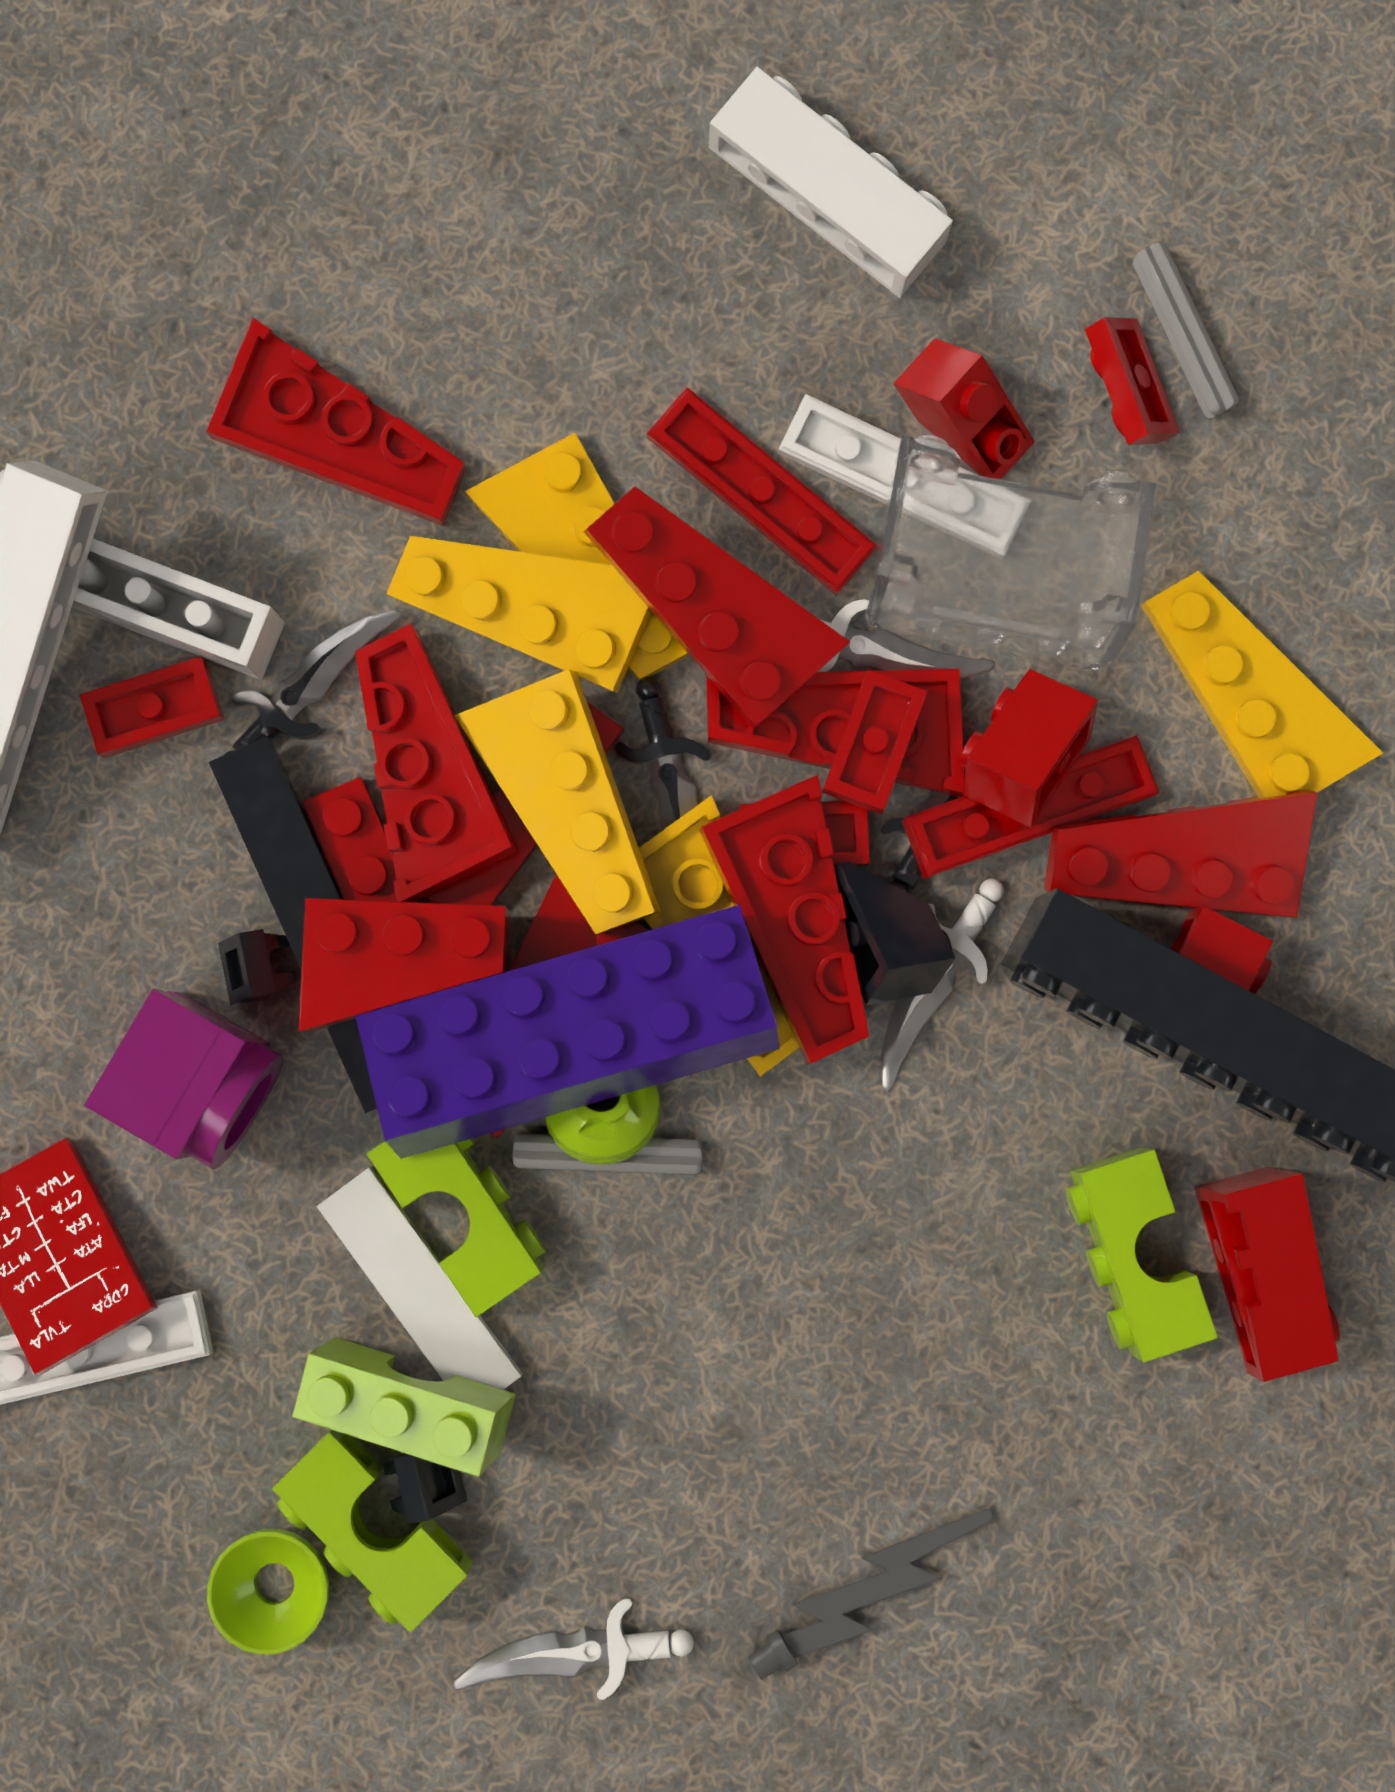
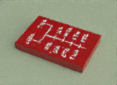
[0,1138,158,1375]

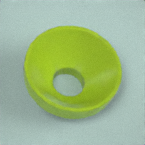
[544,1085,660,1165]
[207,1529,329,1655]

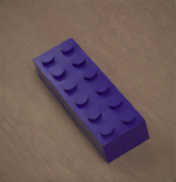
[356,905,780,1159]

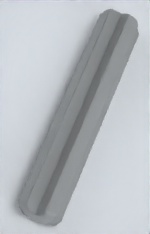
[1133,242,1239,419]
[512,1133,702,1174]

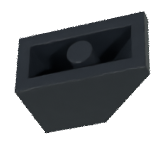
[835,862,956,1005]

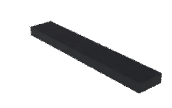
[209,736,377,1113]

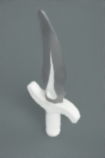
[818,599,995,680]
[882,878,1004,1092]
[453,1598,694,1700]

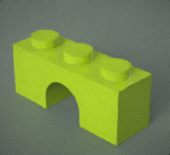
[366,1138,547,1318]
[1065,1147,1218,1363]
[292,1337,516,1477]
[272,1430,473,1633]

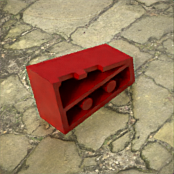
[299,898,510,1032]
[1194,1167,1340,1382]

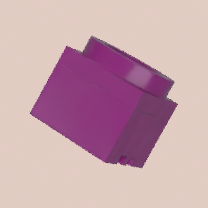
[84,989,283,1170]

